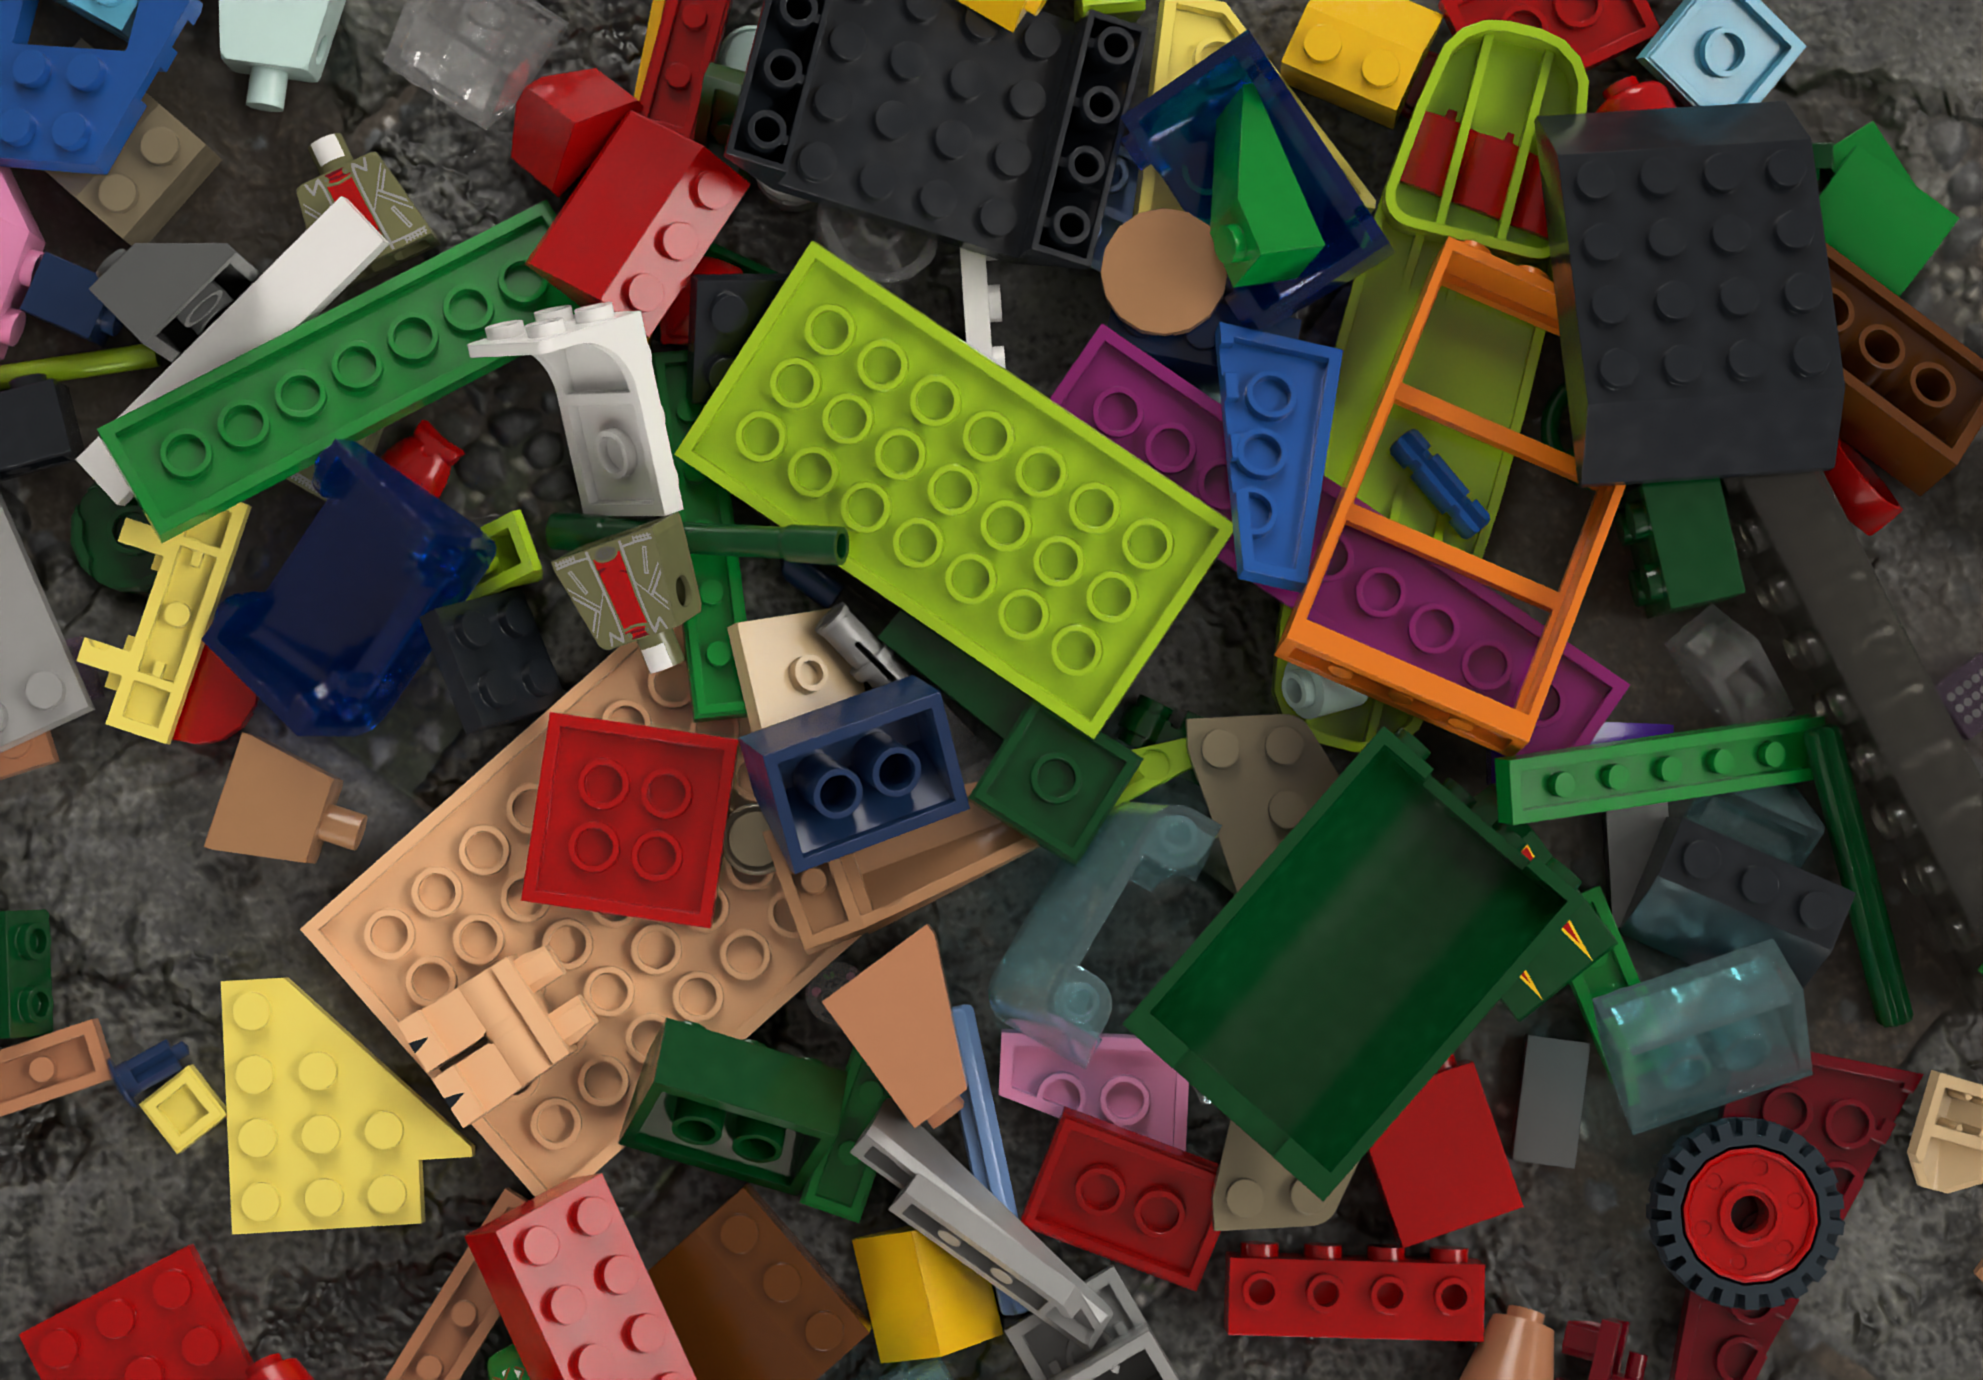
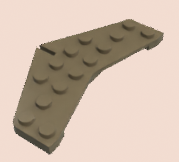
[1185,714,1360,1231]

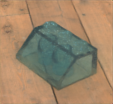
[1592,938,1813,1135]

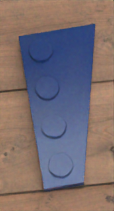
[1214,322,1343,593]

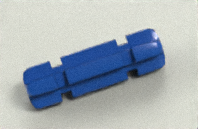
[1389,428,1490,539]

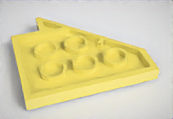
[221,977,476,1235]

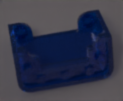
[1120,29,1395,332]
[201,438,497,736]

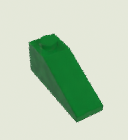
[1210,83,1325,288]

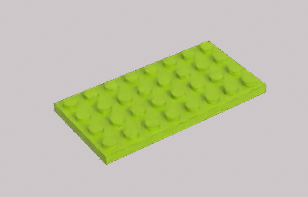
[674,241,1233,739]

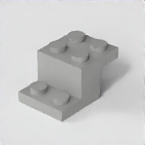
[1004,1264,1179,1380]

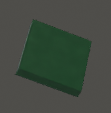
[968,698,1144,868]

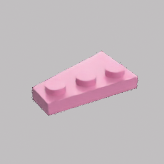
[999,1029,1189,1151]

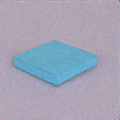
[1636,0,1807,107]

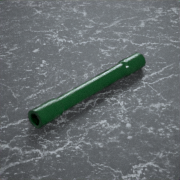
[546,512,849,565]

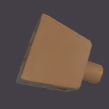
[204,732,368,864]

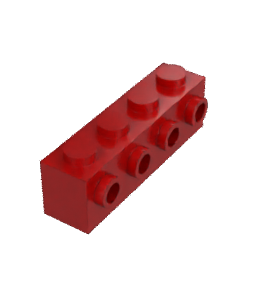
[1224,1241,1485,1342]

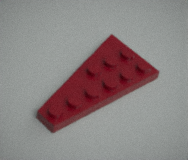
[1669,1036,1924,1380]

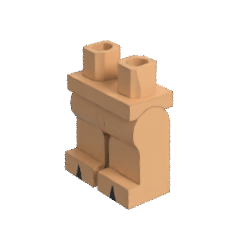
[396,945,599,1128]

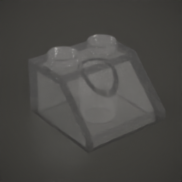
[383,0,569,130]

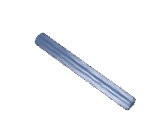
[952,1004,1029,1315]

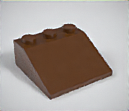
[647,1182,872,1380]

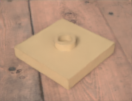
[727,608,866,733]

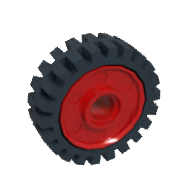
[1646,1117,1845,1310]

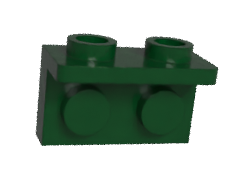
[0,909,54,1039]

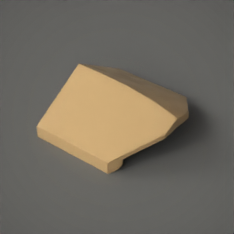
[1907,1070,1983,1194]

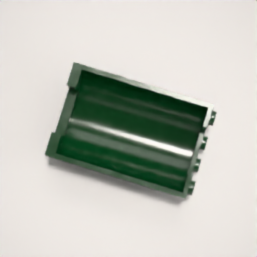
[1122,726,1586,1202]

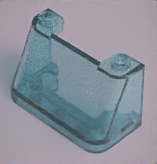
[988,801,1222,1070]

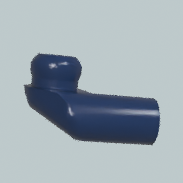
[780,559,845,609]

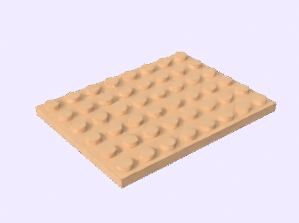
[300,624,863,1197]

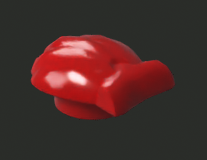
[376,419,465,511]

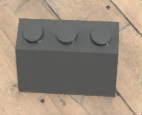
[88,243,262,363]

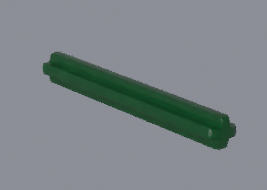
[1803,723,1914,1028]

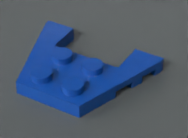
[0,0,203,175]

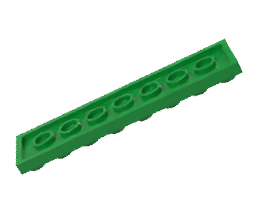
[97,199,581,543]

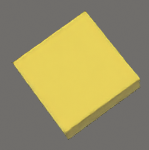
[139,1064,227,1154]

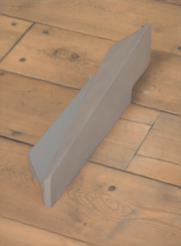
[850,1098,1113,1352]

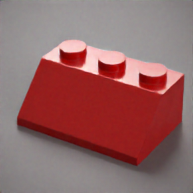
[525,111,751,338]

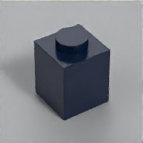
[20,251,124,347]

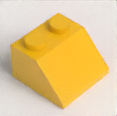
[1280,0,1444,129]

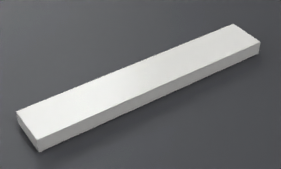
[75,196,390,506]

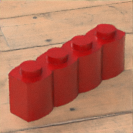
[1399,109,1549,241]

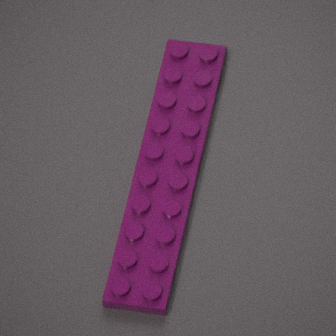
[1050,324,1630,757]

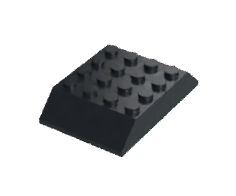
[1534,101,1845,488]

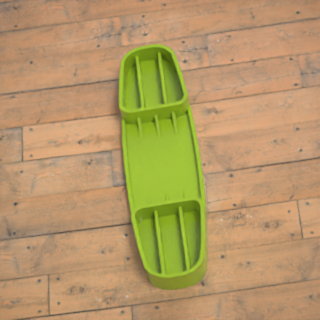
[1271,20,1589,752]

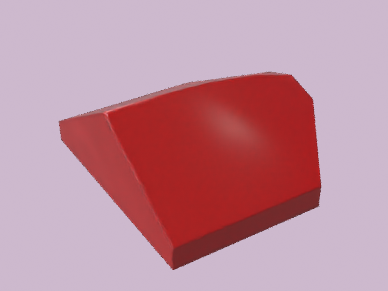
[511,68,644,198]

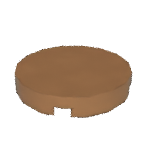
[1100,208,1227,336]

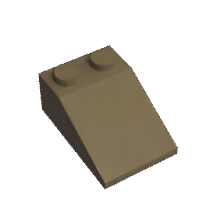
[45,38,222,246]

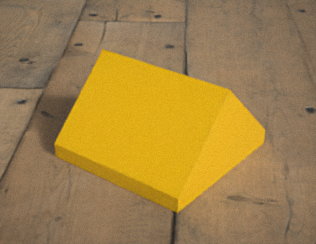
[852,1225,1004,1364]

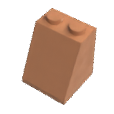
[822,924,968,1129]

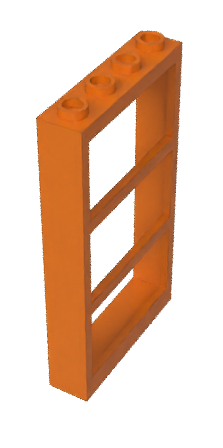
[1273,236,1626,756]

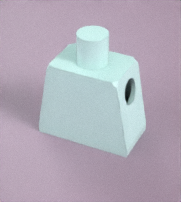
[219,0,346,112]

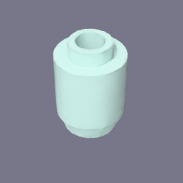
[1282,662,1368,719]

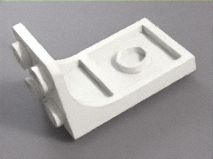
[467,302,684,516]

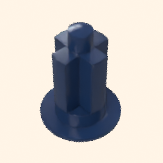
[107,1039,190,1108]

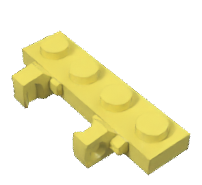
[76,502,252,745]

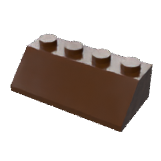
[1826,243,1983,497]

